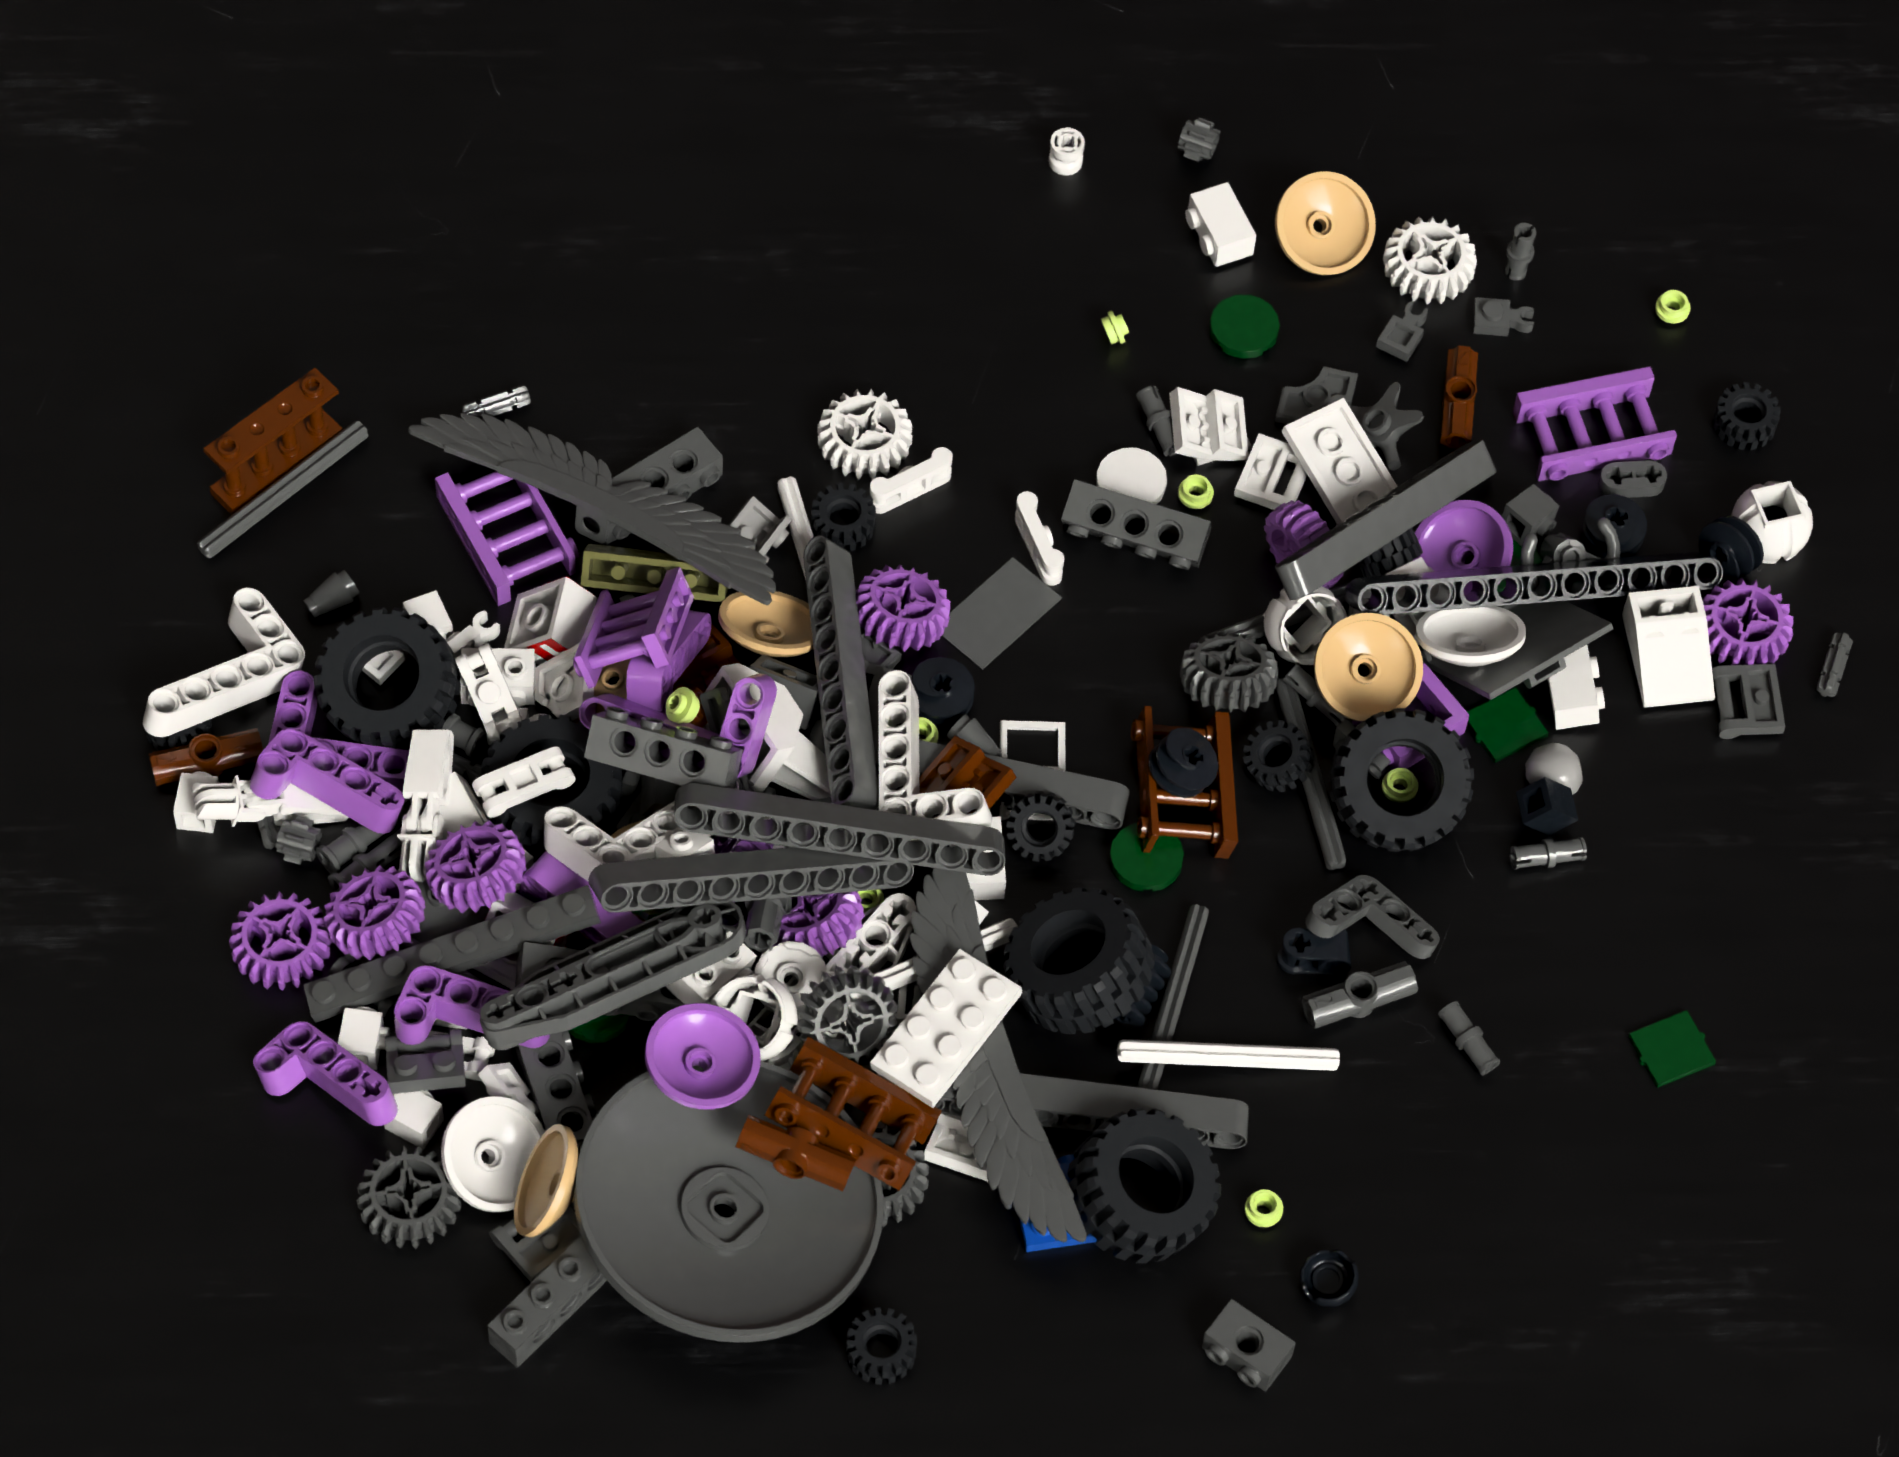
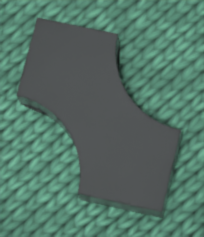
[1275,366,1358,425]

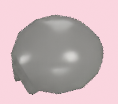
[1525,743,1583,795]

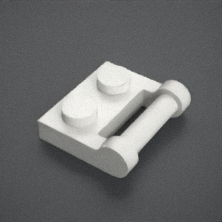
[1234,433,1307,510]

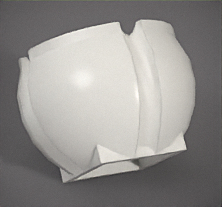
[1731,481,1813,564]
[1263,586,1347,665]
[713,974,798,1061]

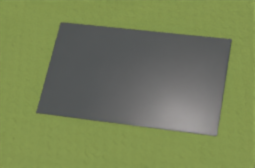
[942,557,1062,670]

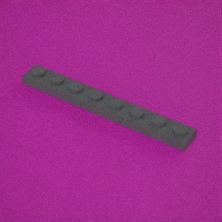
[304,885,601,1023]

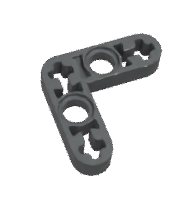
[1305,875,1440,959]

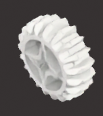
[1383,216,1477,305]
[817,389,913,480]

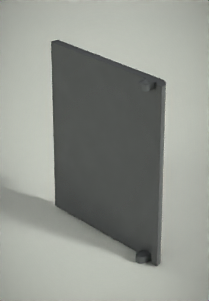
[1421,601,1613,700]

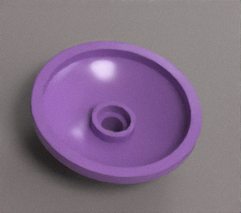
[1413,500,1513,596]
[645,1003,761,1109]

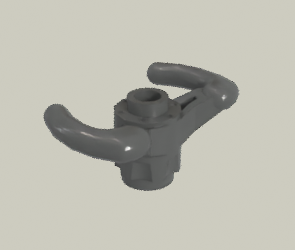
[1520,517,1620,591]

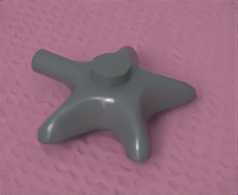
[1349,382,1424,470]

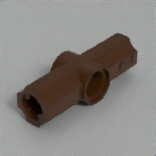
[1440,345,1478,450]
[149,728,263,786]
[735,1114,856,1192]

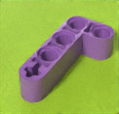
[626,610,712,718]
[250,728,404,834]
[519,851,643,944]
[394,965,550,1048]
[253,1021,398,1126]

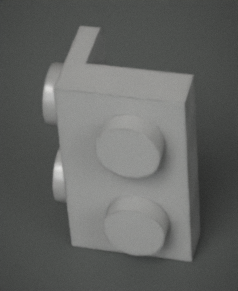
[729,496,792,563]

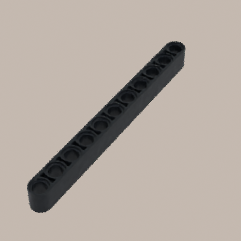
[1344,552,1723,615]

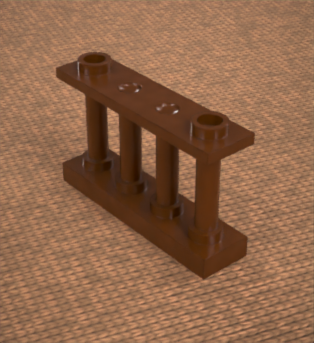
[203,368,343,515]
[1131,706,1238,859]
[764,1037,942,1191]

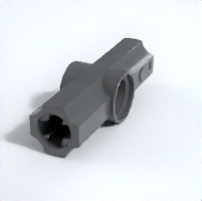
[744,897,792,953]
[1301,961,1418,1029]

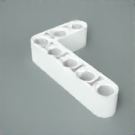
[143,588,305,737]
[878,670,992,842]
[544,781,739,882]

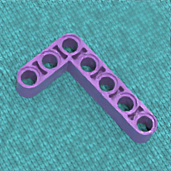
[268,670,409,793]
[579,673,777,778]

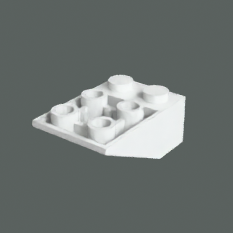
[1622,586,1715,708]

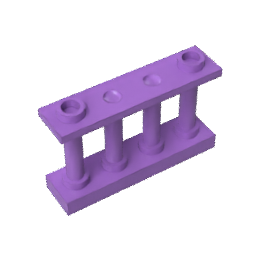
[1513,367,1677,481]
[435,471,579,606]
[573,567,694,689]

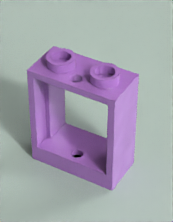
[1352,663,1469,770]

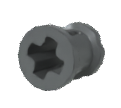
[441,713,487,759]

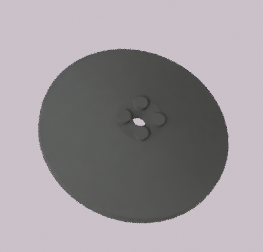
[574,1061,884,1343]

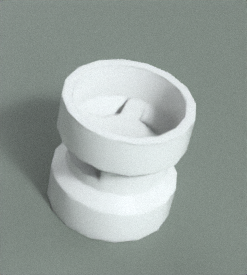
[1049,128,1085,175]

